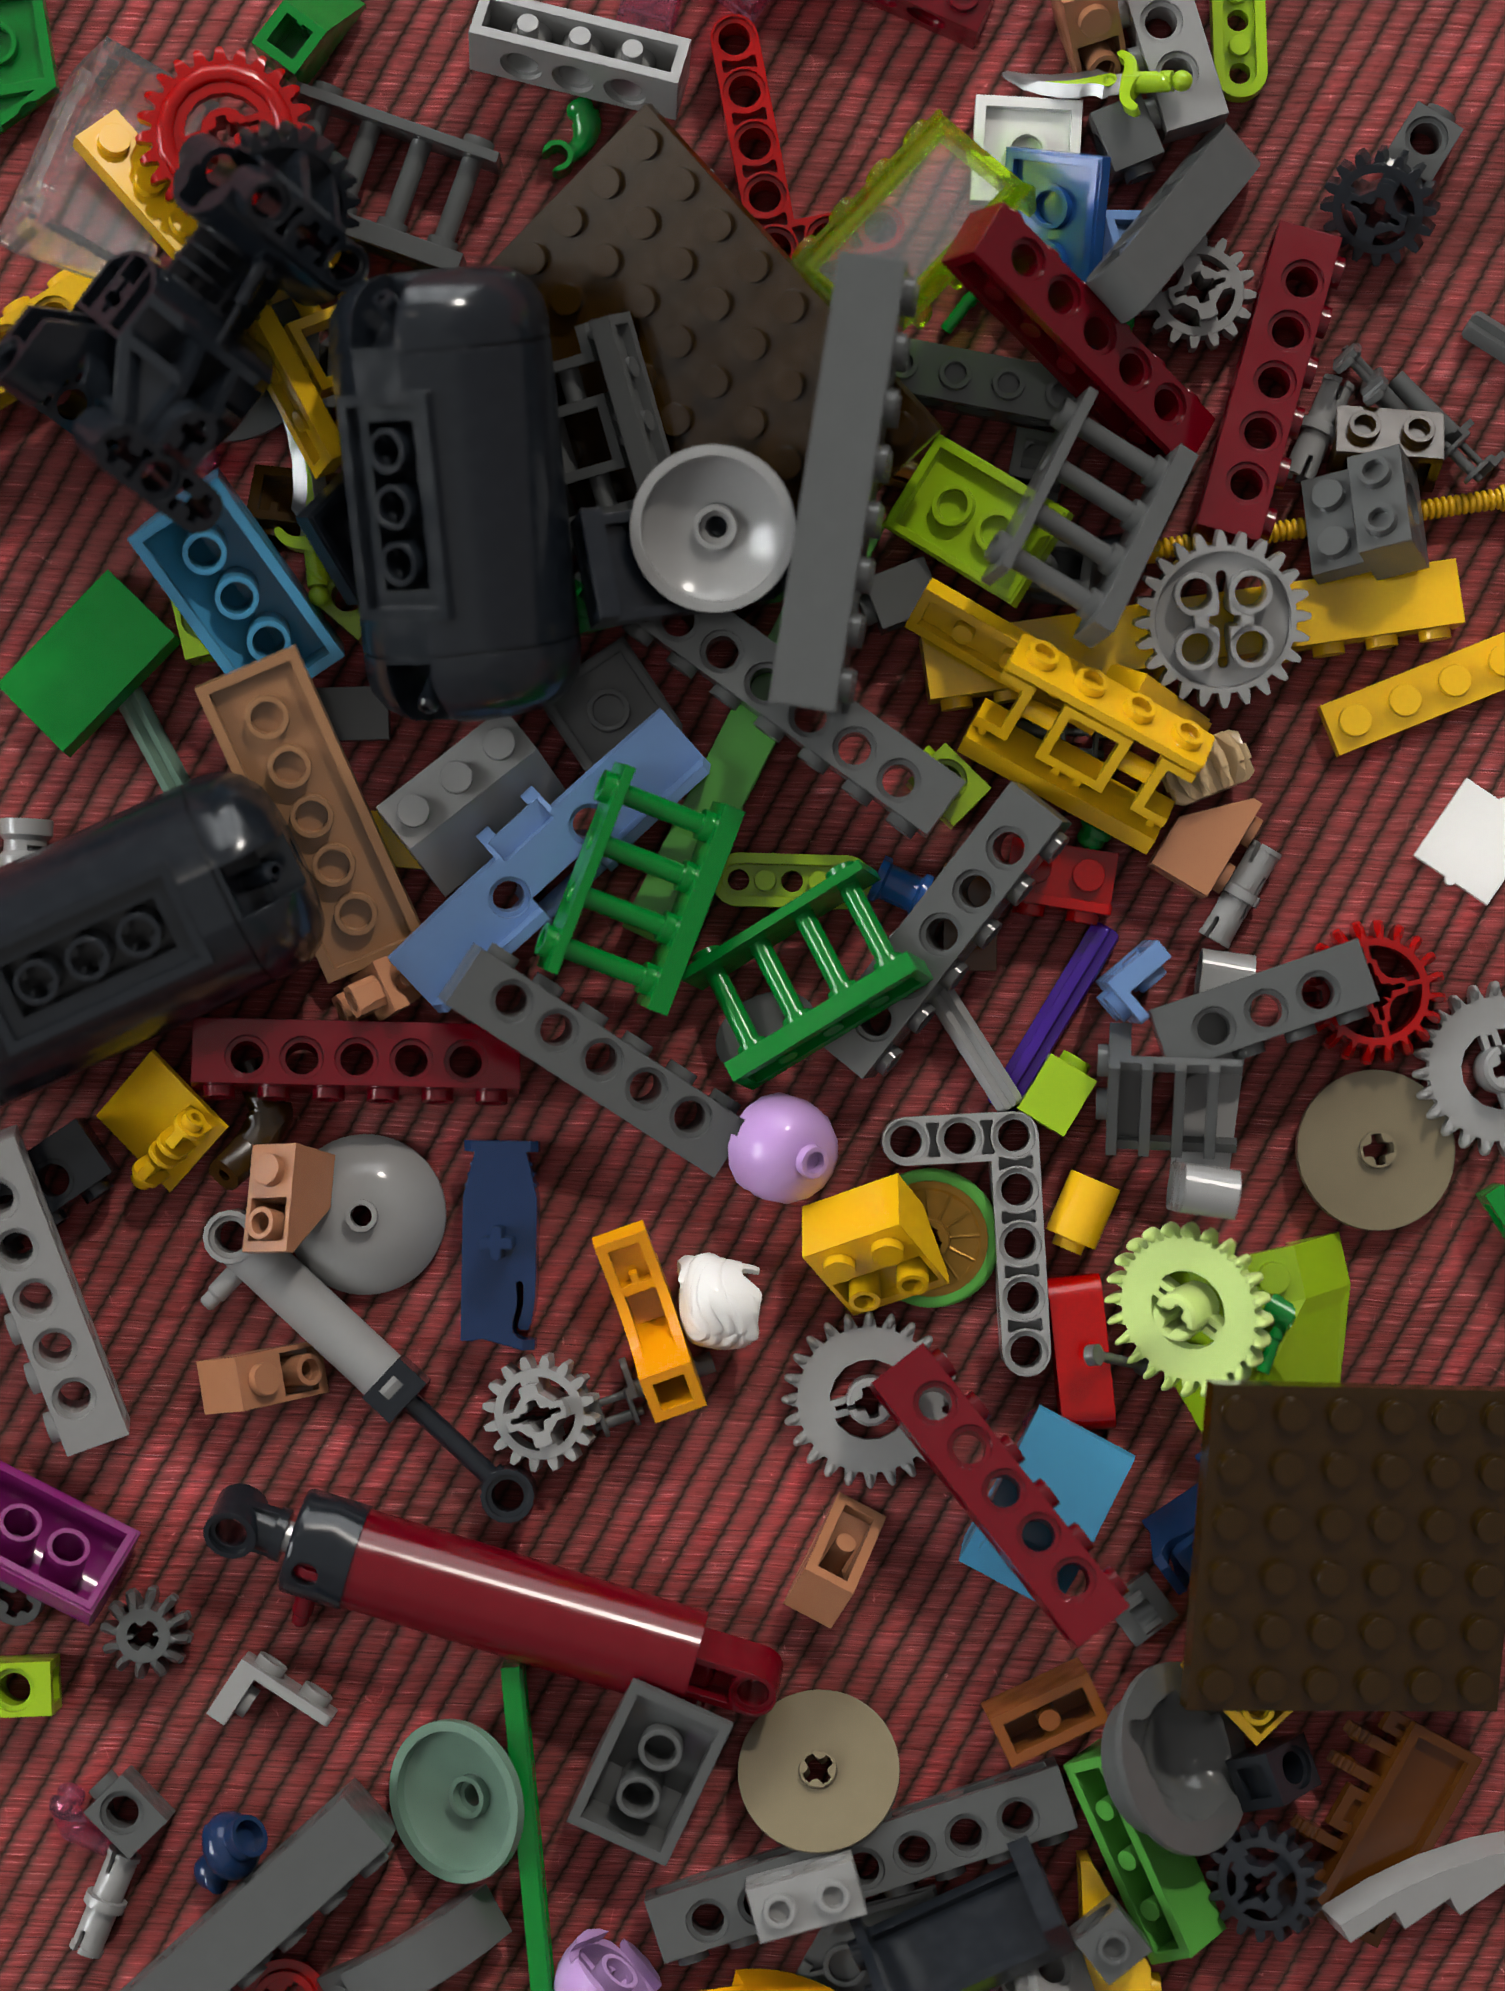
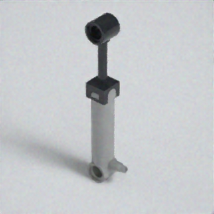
[201,1208,538,1524]

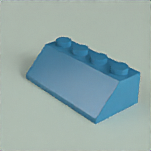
[127,467,345,679]

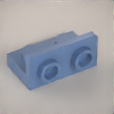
[1094,940,1172,1024]

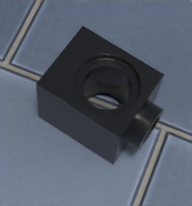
[1225,1732,1322,1813]

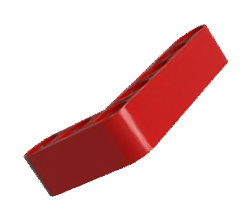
[710,14,905,277]

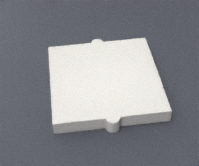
[1413,778,1505,905]

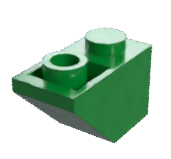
[251,0,366,85]

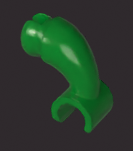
[542,97,602,179]

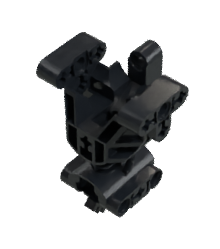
[0,120,370,533]

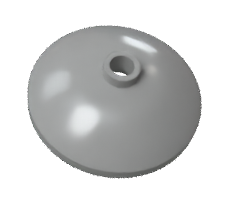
[630,444,796,612]
[294,1134,447,1295]

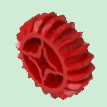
[1301,920,1446,1065]

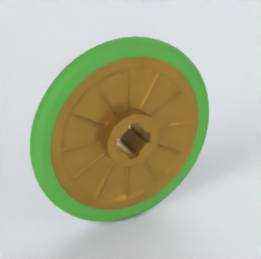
[900,1168,996,1308]

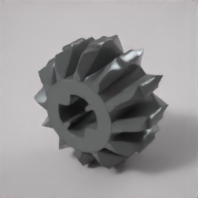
[100,1585,194,1679]

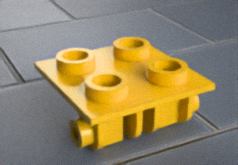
[96,1049,229,1192]

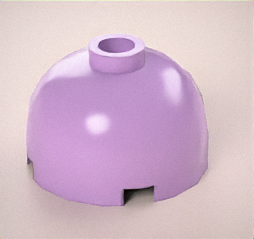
[728,1092,838,1204]
[553,1928,662,1991]

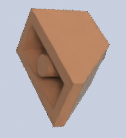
[783,1492,887,1629]

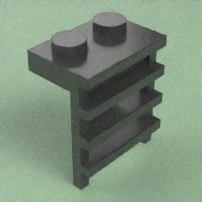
[1095,1022,1242,1159]

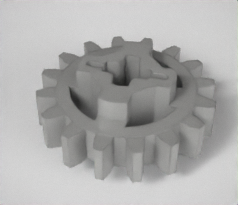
[1140,234,1257,353]
[482,1352,602,1472]

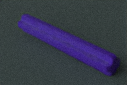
[988,922,1119,1112]

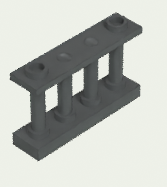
[296,80,503,270]
[981,386,1199,648]

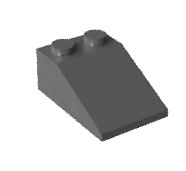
[566,1677,733,1866]

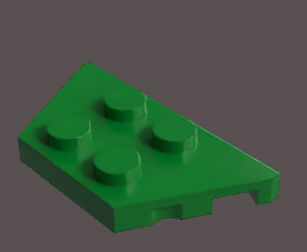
[0,0,60,135]

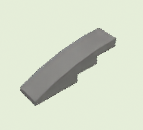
[1321,1830,1505,1943]

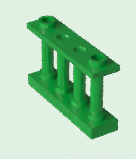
[535,762,746,1016]
[682,859,934,1090]

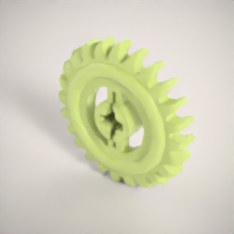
[1104,1221,1274,1398]

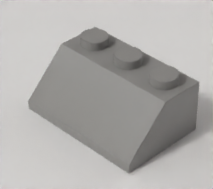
[376,716,566,898]

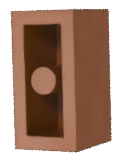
[981,1657,1108,1768]

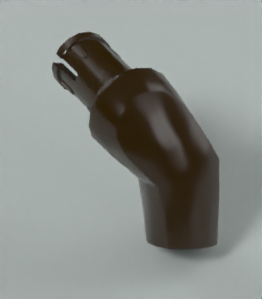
[209,1056,293,1190]

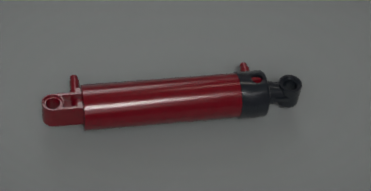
[203,1483,783,1716]

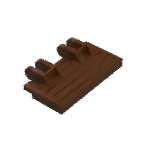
[1275,1711,1483,1948]

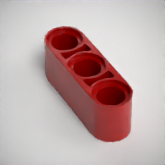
[1047,1273,1116,1431]

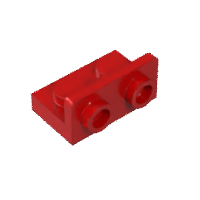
[1008,837,1119,926]

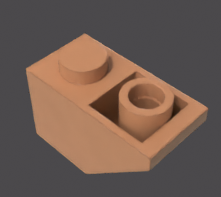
[1050,0,1127,74]
[1147,798,1263,899]
[242,1143,335,1254]
[196,1341,329,1415]

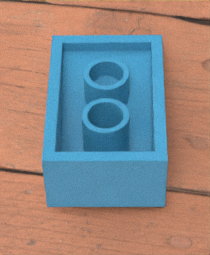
[958,1404,1135,1601]

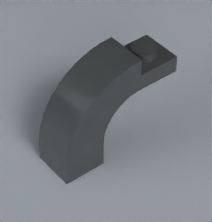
[317,1884,512,1991]

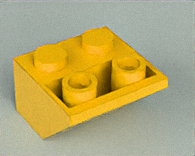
[802,1173,949,1316]

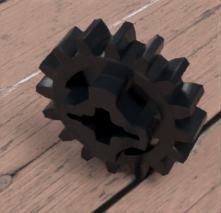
[1320,145,1441,267]
[1206,1819,1327,1943]

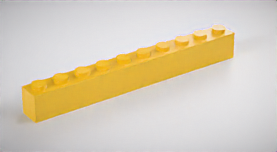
[919,558,1465,712]

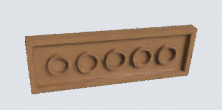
[194,644,421,984]

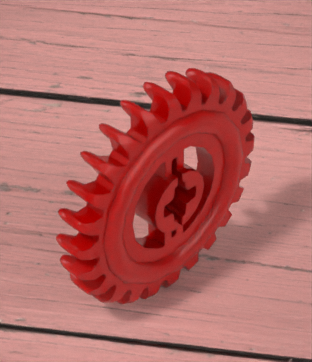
[135,46,315,217]

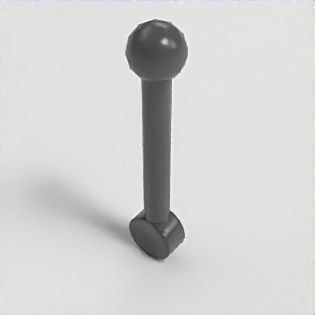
[1083,1344,1149,1376]

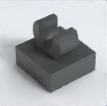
[1115,1569,1179,1647]

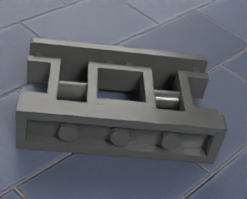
[554,311,671,556]

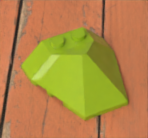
[1169,1231,1351,1433]

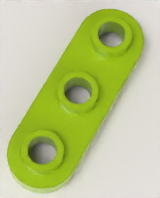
[1209,0,1268,103]
[715,852,872,910]

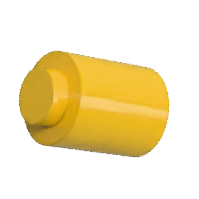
[1046,1170,1121,1255]

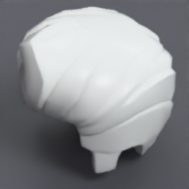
[677,1252,762,1350]

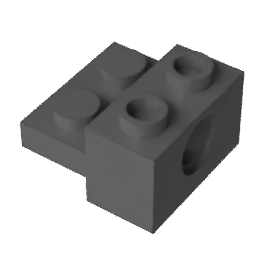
[1301,444,1430,585]

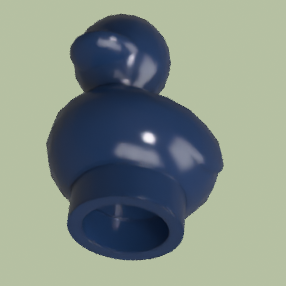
[194,1811,268,1895]

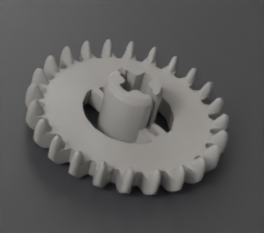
[1412,981,1505,1157]
[781,1311,956,1489]

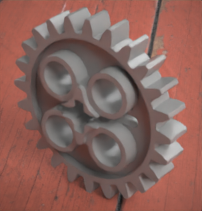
[1132,529,1312,708]

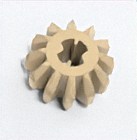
[1162,729,1254,806]

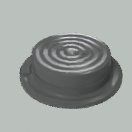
[1101,1661,1246,1856]

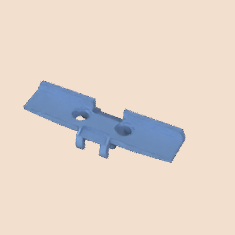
[388,708,711,1013]

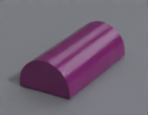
[0,1460,141,1626]

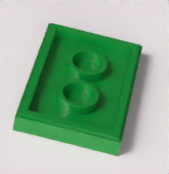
[0,569,181,757]

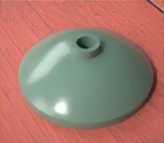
[389,1719,524,1884]

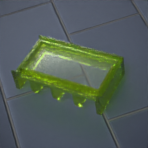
[792,108,1037,332]

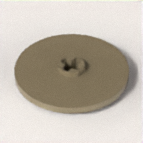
[1295,1070,1455,1231]
[738,1689,900,1854]

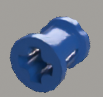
[867,855,935,914]

